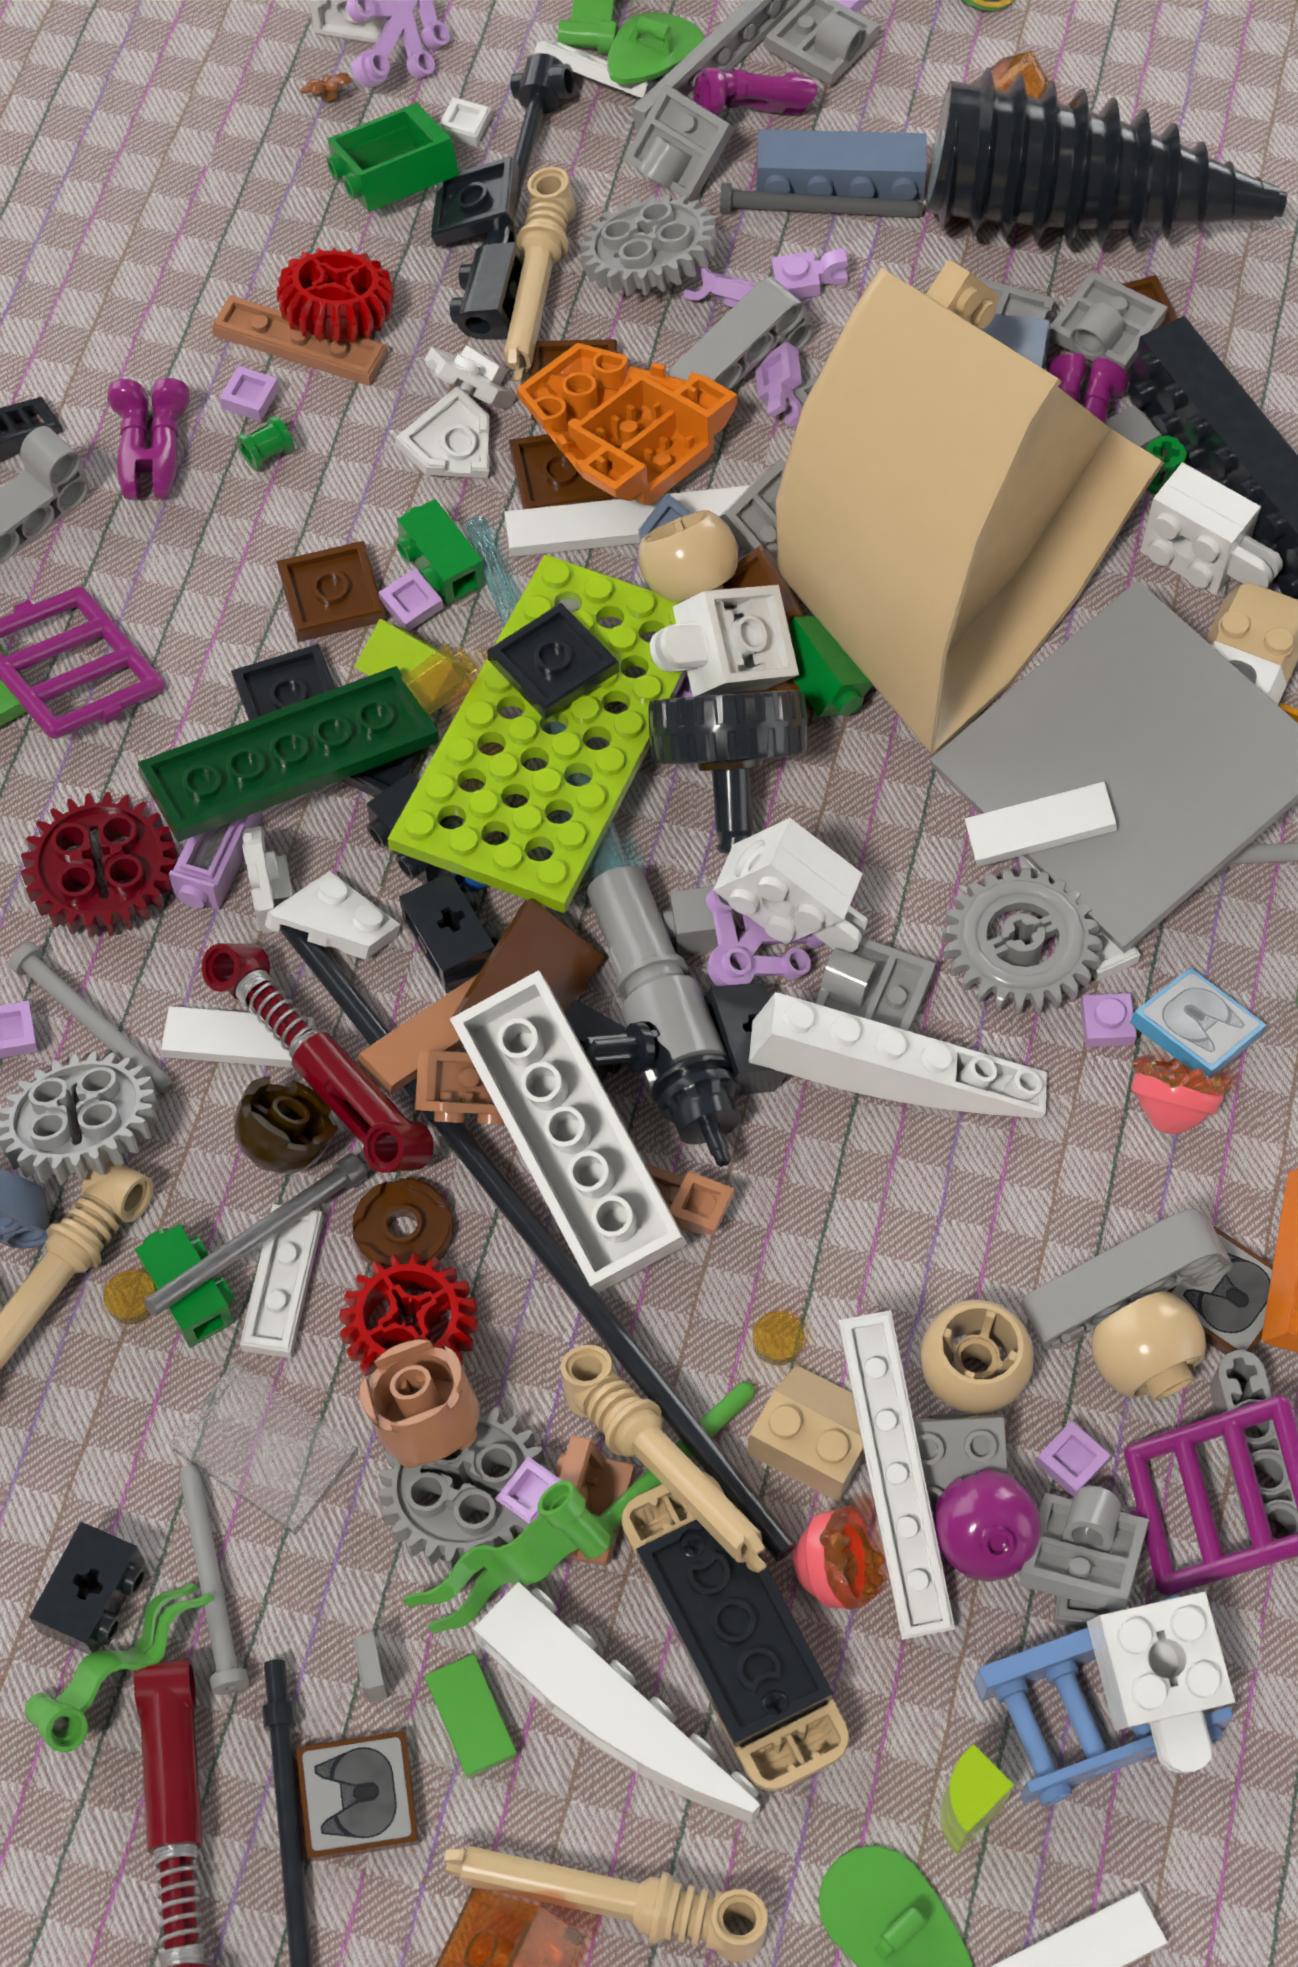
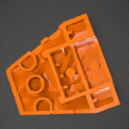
[516,343,738,505]

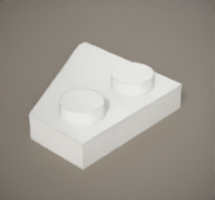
[265,871,400,960]

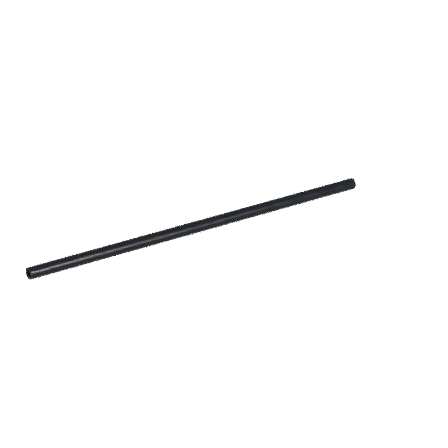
[280,925,797,1561]

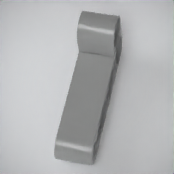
[666,277,814,390]
[0,426,89,565]
[1021,1209,1233,1350]
[1210,1350,1298,1560]

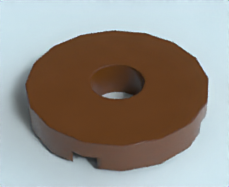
[353,1178,453,1269]

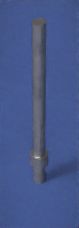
[143,1150,371,1317]

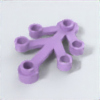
[346,0,450,88]
[706,888,825,986]

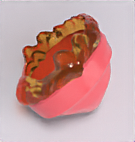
[1131,1055,1231,1134]
[792,1506,886,1610]

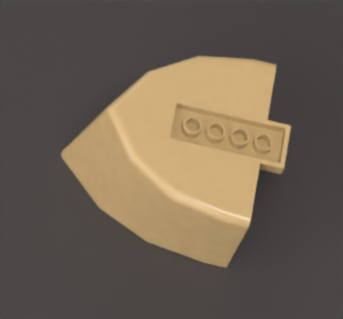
[776,259,1164,755]

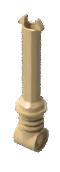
[504,166,577,381]
[0,1161,153,1370]
[561,1345,767,1573]
[444,1846,767,1962]

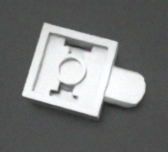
[1140,462,1283,596]
[650,585,799,697]
[713,818,868,952]
[1087,1591,1235,1773]

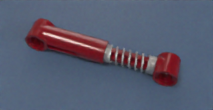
[201,943,434,1173]
[133,1658,212,1967]

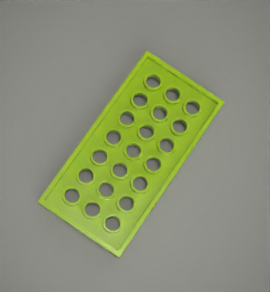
[388,554,687,913]

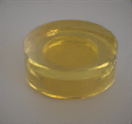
[103,1270,155,1325]
[752,1311,804,1366]

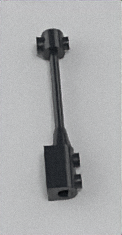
[449,53,575,340]

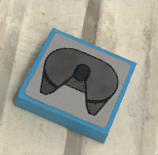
[1129,967,1267,1082]

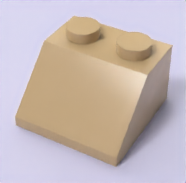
[747,1364,865,1503]

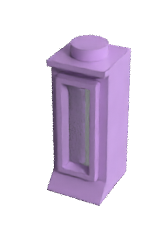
[169,811,263,910]

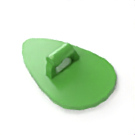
[607,12,704,85]
[818,1846,973,1967]

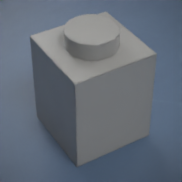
[662,886,734,956]

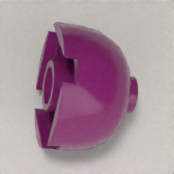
[932,1470,1042,1582]

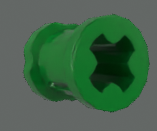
[236,415,295,471]
[1146,436,1187,494]

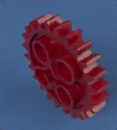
[21,792,178,937]

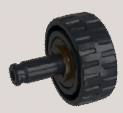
[648,690,808,853]

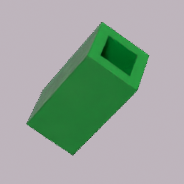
[395,499,485,607]
[788,616,873,717]
[135,1224,236,1349]

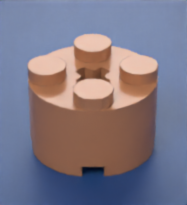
[359,1340,480,1468]

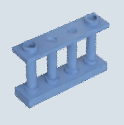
[974,1594,1234,1806]

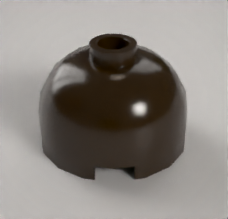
[234,1076,338,1173]

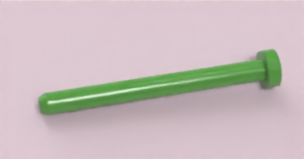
[591,1381,755,1550]

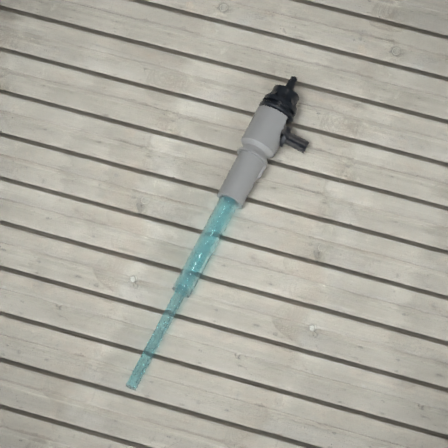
[465,516,742,1167]

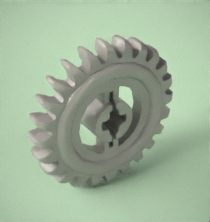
[942,868,1103,1015]

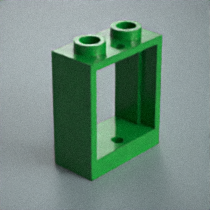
[326,102,459,212]

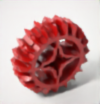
[277,246,394,344]
[339,1251,479,1376]

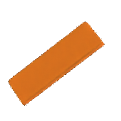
[1262,1168,1298,1353]

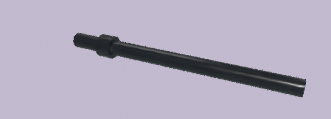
[262,1659,313,1967]

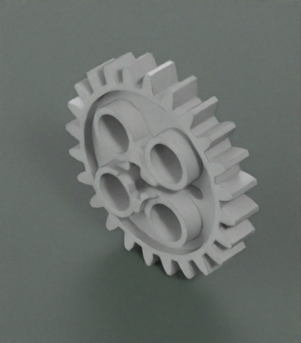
[579,193,719,296]
[0,1051,160,1184]
[377,1407,548,1571]

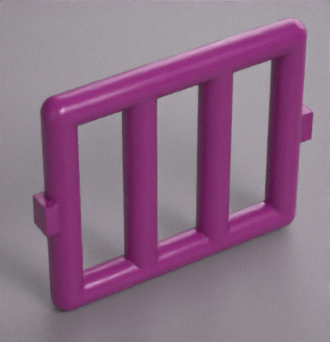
[0,587,165,739]
[1124,1395,1298,1596]

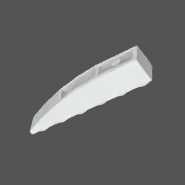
[749,992,1047,1118]
[473,1582,760,1824]

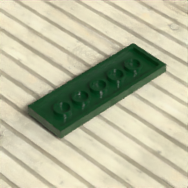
[138,666,438,842]

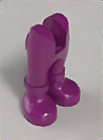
[693,67,818,115]
[1047,353,1128,424]
[107,378,190,500]

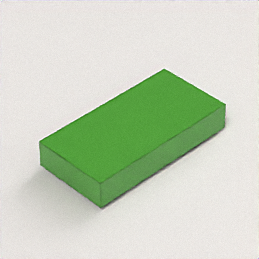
[424,1654,517,1779]

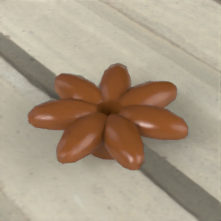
[300,73,353,101]

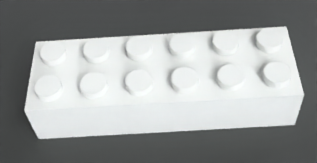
[450,970,688,1293]

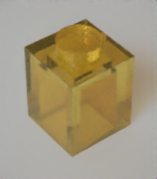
[401,644,478,716]

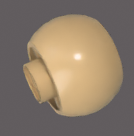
[638,510,738,602]
[1091,1291,1206,1401]
[920,1300,1034,1414]

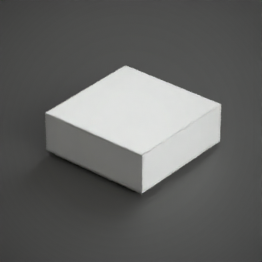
[439,97,492,147]

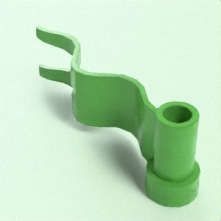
[558,0,618,55]
[403,1481,611,1634]
[25,1582,214,1752]

